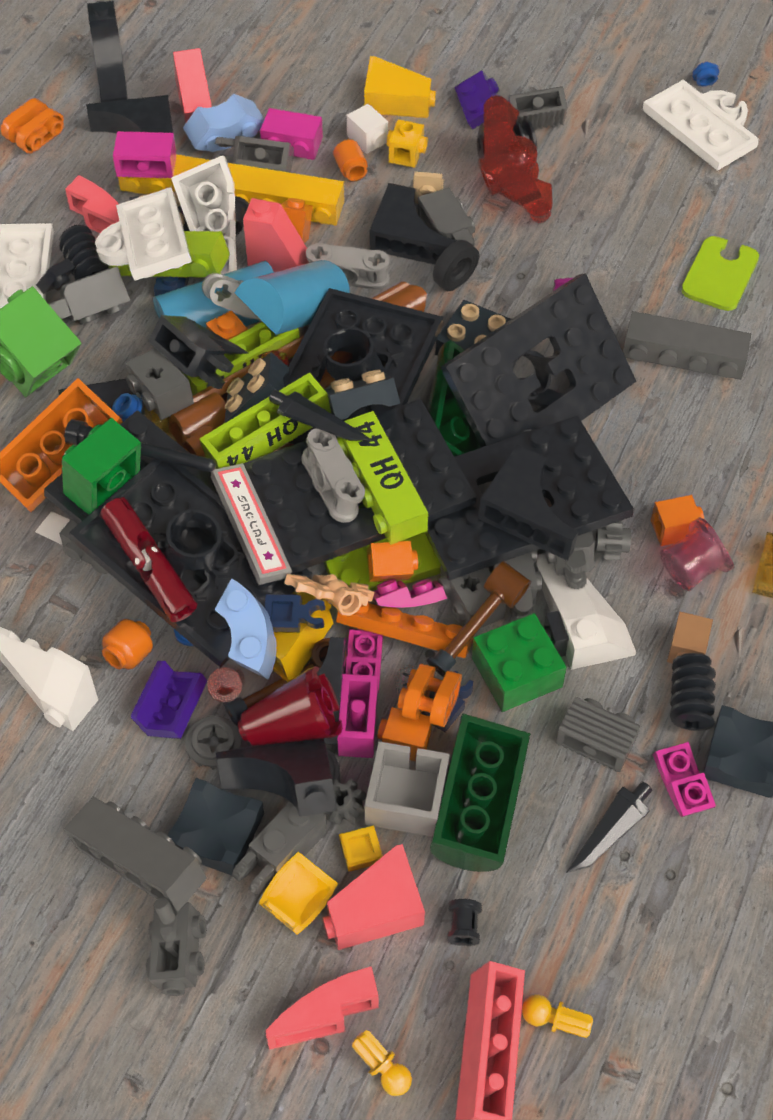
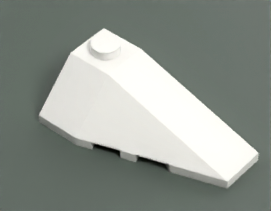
[171,155,237,274]
[534,553,636,670]
[0,627,98,731]

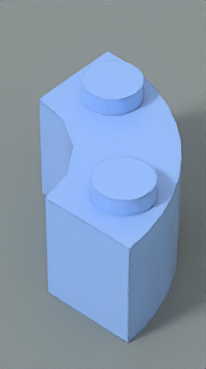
[183,93,264,152]
[215,579,277,679]

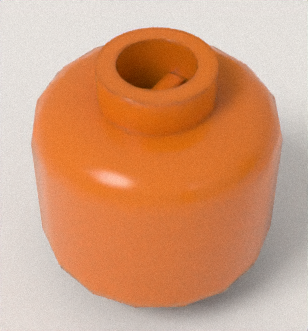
[102,619,153,670]

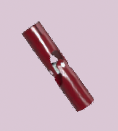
[100,497,197,622]

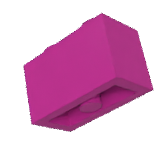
[260,108,323,160]
[113,132,177,178]
[338,674,378,758]

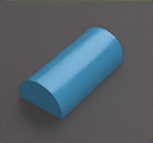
[234,260,350,335]
[153,261,274,328]

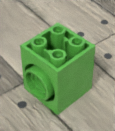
[0,286,82,398]

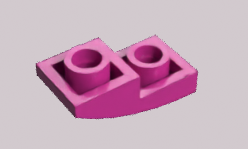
[373,579,447,608]
[346,630,383,693]
[653,742,716,817]

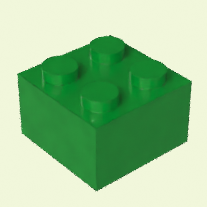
[62,417,141,515]
[472,613,567,712]

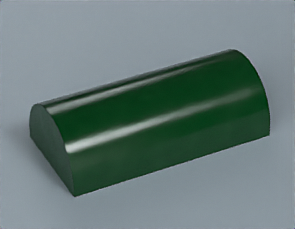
[428,340,481,457]
[430,713,531,872]

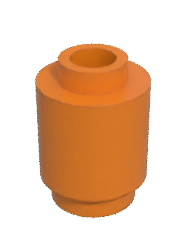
[333,139,368,181]

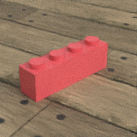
[455,961,525,1120]

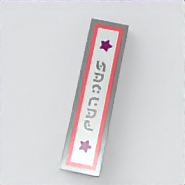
[211,463,292,585]

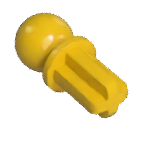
[522,994,593,1038]
[352,1030,412,1096]

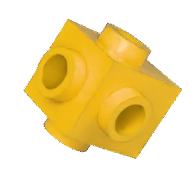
[386,119,428,168]

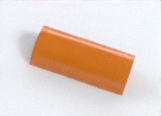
[0,378,123,512]

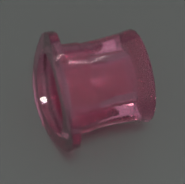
[660,517,734,591]

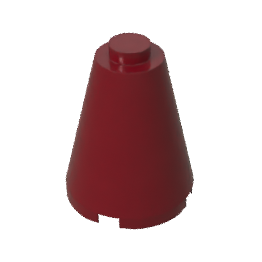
[238,666,342,746]

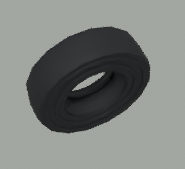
[433,240,480,291]

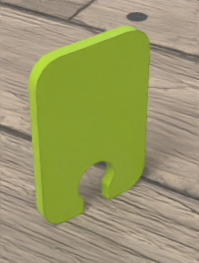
[682,236,759,311]

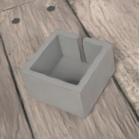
[364,741,450,837]

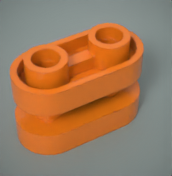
[1,98,64,153]
[397,664,462,727]

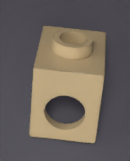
[413,172,444,204]

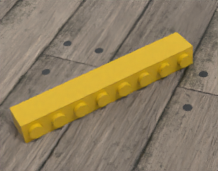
[118,155,344,226]

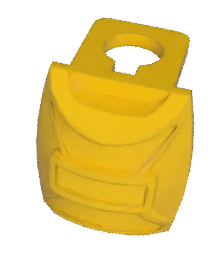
[259,852,338,935]

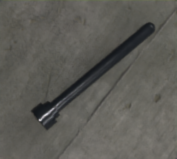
[64,419,216,472]

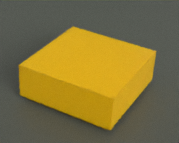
[339,825,383,872]

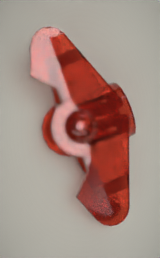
[477,95,553,223]

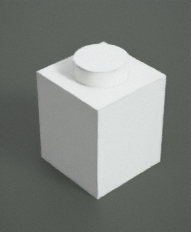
[346,104,388,154]

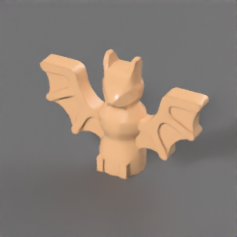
[284,574,375,616]

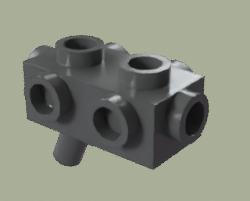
[146,897,207,996]

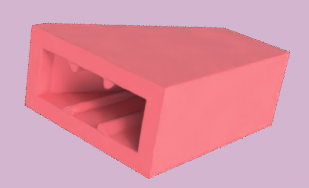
[173,48,212,124]
[243,198,309,272]
[322,844,425,950]

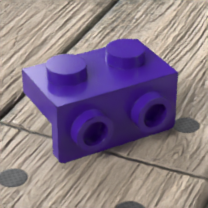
[455,70,507,129]
[131,661,208,739]

